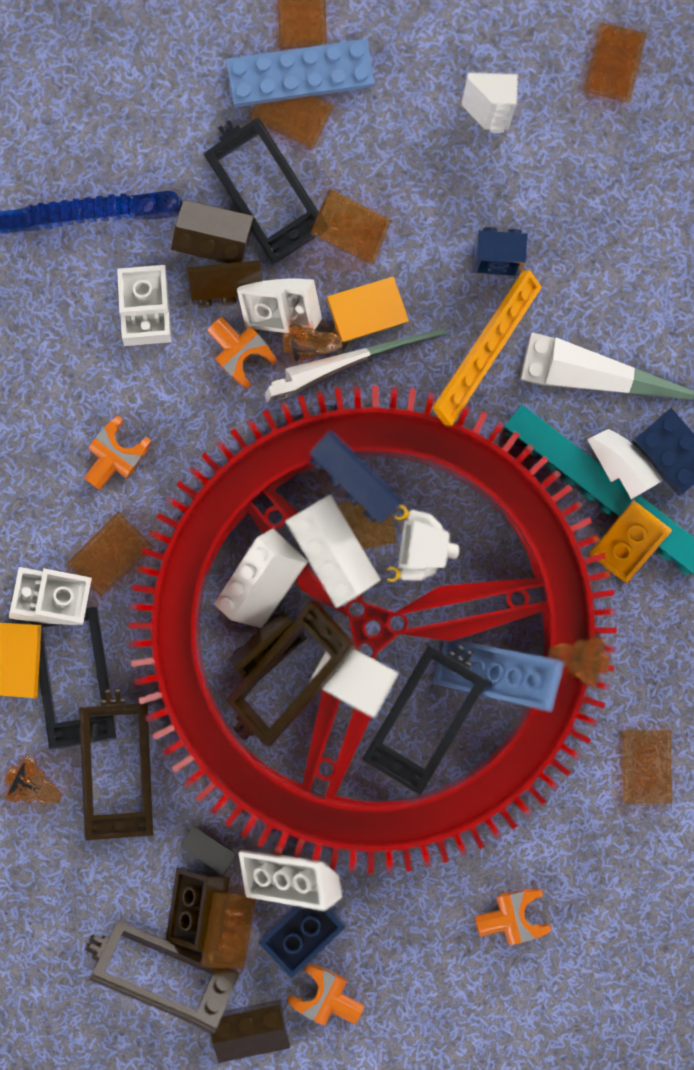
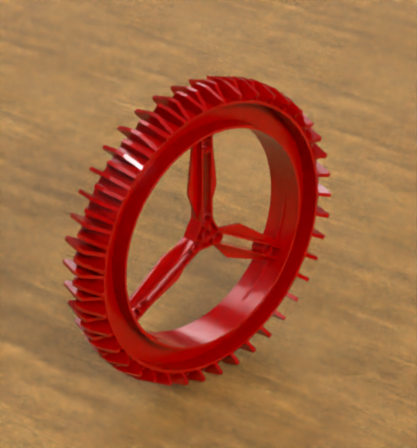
[129,385,617,874]

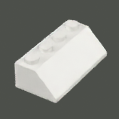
[462,73,517,133]
[286,494,381,607]
[214,529,308,628]
[239,850,342,910]

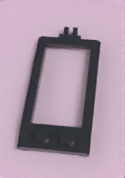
[204,118,329,264]
[31,607,117,750]
[361,644,488,796]

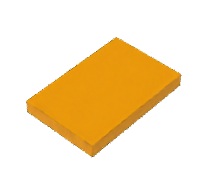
[326,276,409,343]
[589,500,672,584]
[0,622,41,698]

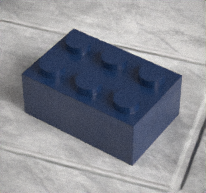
[472,227,528,276]
[631,408,694,496]
[258,905,346,979]

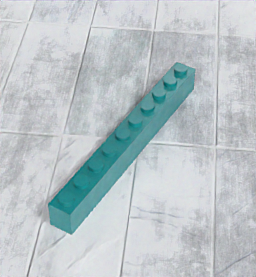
[503,404,694,577]

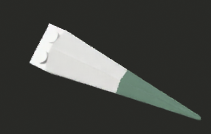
[265,328,447,404]
[519,332,694,400]

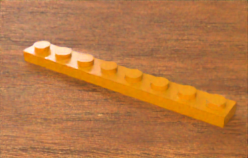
[432,270,542,426]

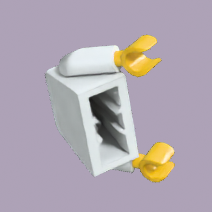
[386,505,459,582]

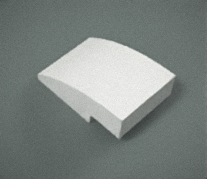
[117,265,172,346]
[237,279,322,333]
[587,429,664,499]
[9,567,92,625]
[310,649,398,718]

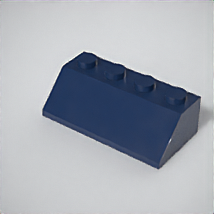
[309,430,403,523]

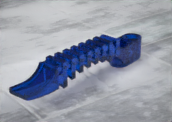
[0,191,183,234]

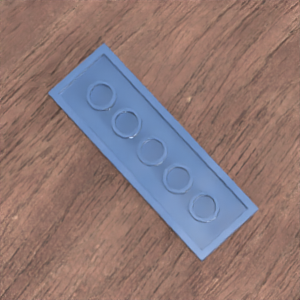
[226,39,375,107]
[433,640,564,712]

